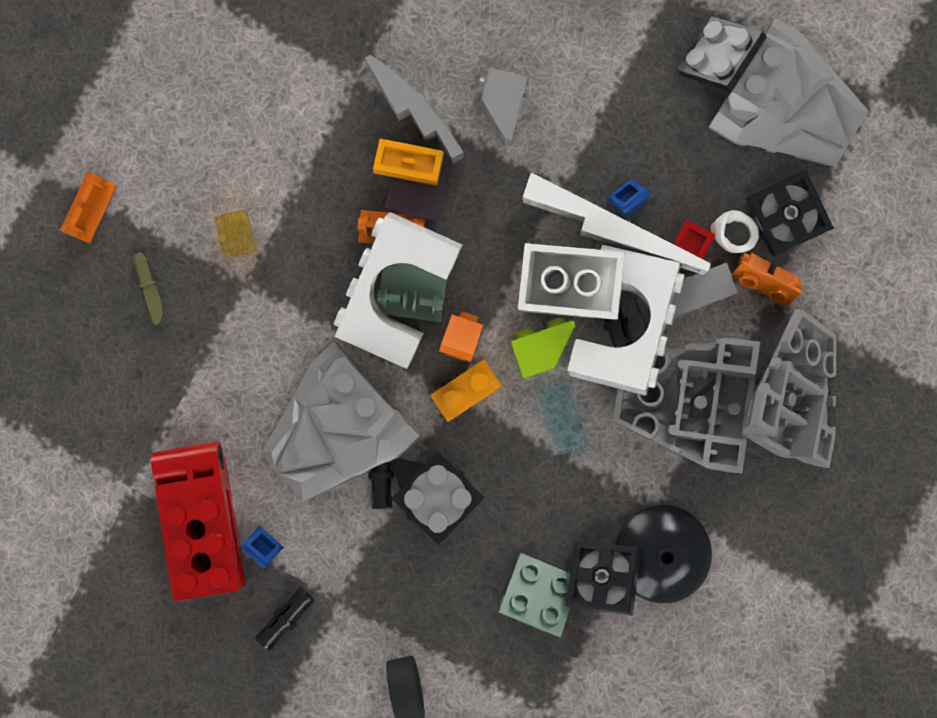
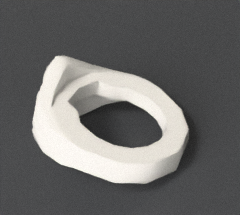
[710,210,759,253]

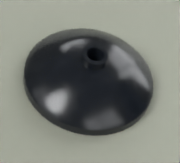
[615,505,712,603]

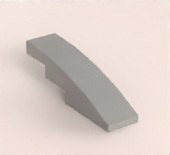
[365,55,464,164]

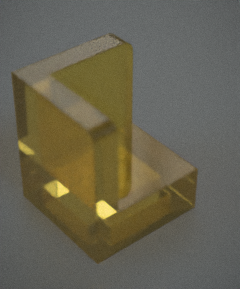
[214,210,260,259]

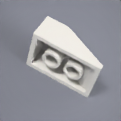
[518,243,625,320]

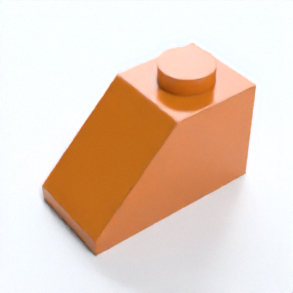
[439,311,483,363]

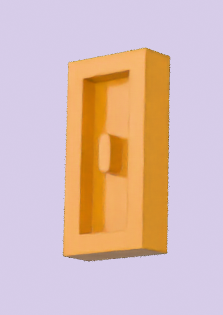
[373,139,444,186]
[430,360,502,422]

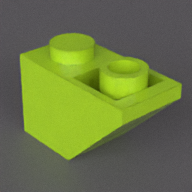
[510,317,575,379]

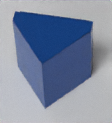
[607,179,650,220]
[240,526,284,569]

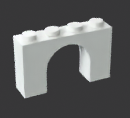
[334,212,462,369]
[567,245,685,396]

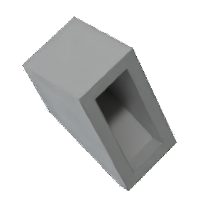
[477,67,527,147]

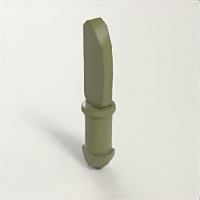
[132,253,163,326]

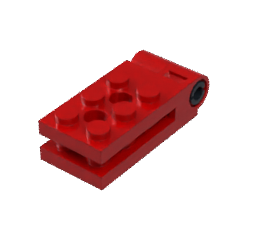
[151,441,246,602]

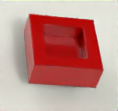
[673,219,716,259]

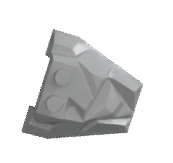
[708,18,869,167]
[742,309,836,468]
[613,337,760,474]
[262,341,421,501]

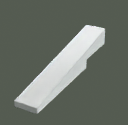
[523,173,711,275]

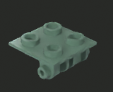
[377,263,447,323]
[499,553,570,638]

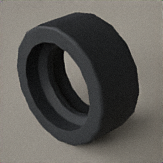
[386,656,425,718]

